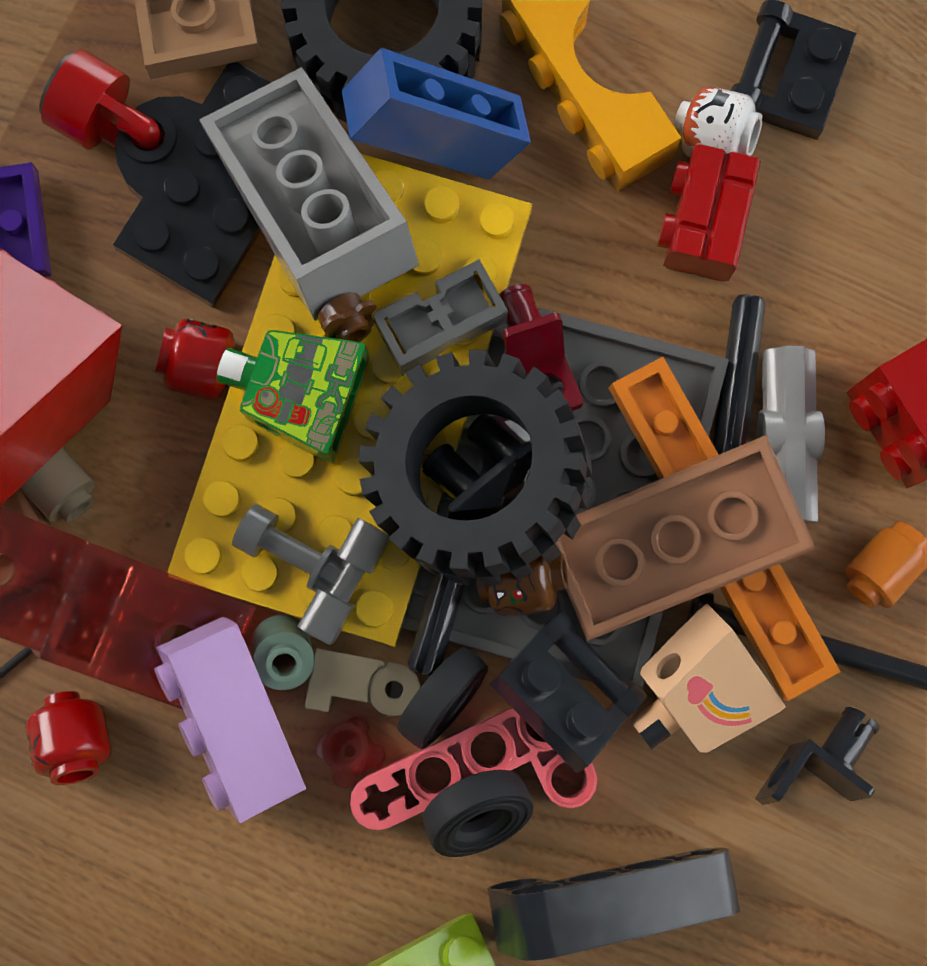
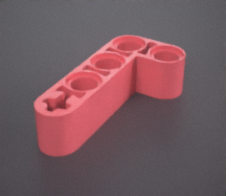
[350,707,597,830]

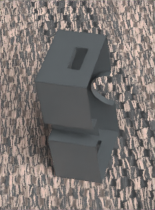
[372,259,508,376]

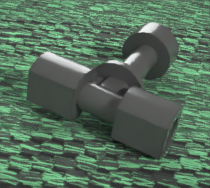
[232,503,391,645]

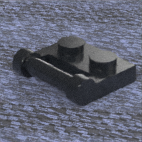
[730,0,857,140]
[489,609,647,773]

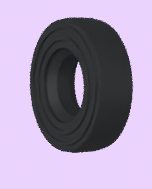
[397,647,488,749]
[423,770,533,857]

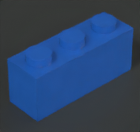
[342,48,531,180]

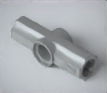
[755,346,825,524]

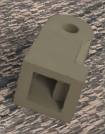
[304,648,420,716]

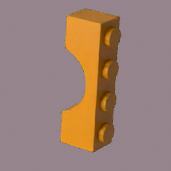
[499,0,681,192]

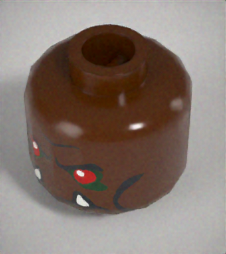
[476,553,568,616]

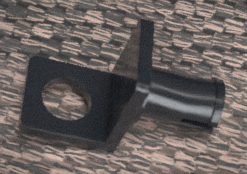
[755,707,879,805]

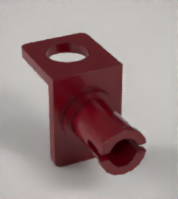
[499,284,583,411]

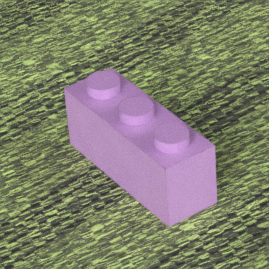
[154,617,306,823]

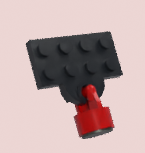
[39,49,271,308]

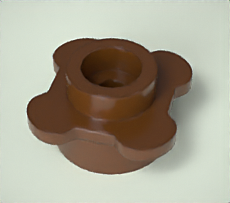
[317,293,377,342]

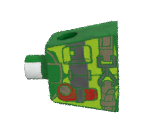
[217,330,370,464]

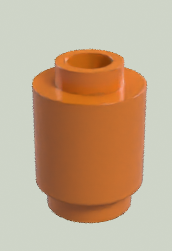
[845,521,927,608]

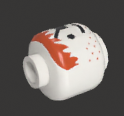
[674,86,762,158]

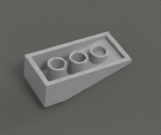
[199,67,419,321]

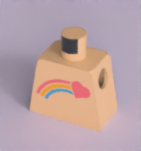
[630,604,786,753]

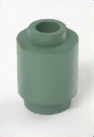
[251,615,314,690]

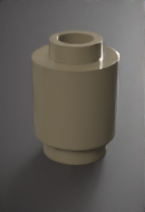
[20,447,96,522]

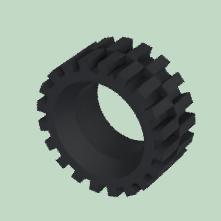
[282,0,482,123]
[359,350,592,586]

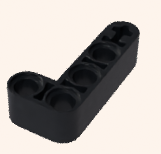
[487,847,740,961]

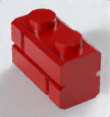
[657,144,761,282]

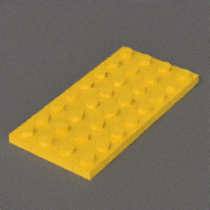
[166,153,533,647]

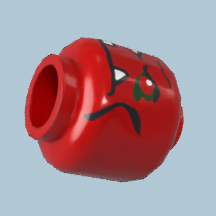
[155,319,235,399]
[25,691,111,785]

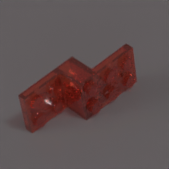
[0,506,256,710]

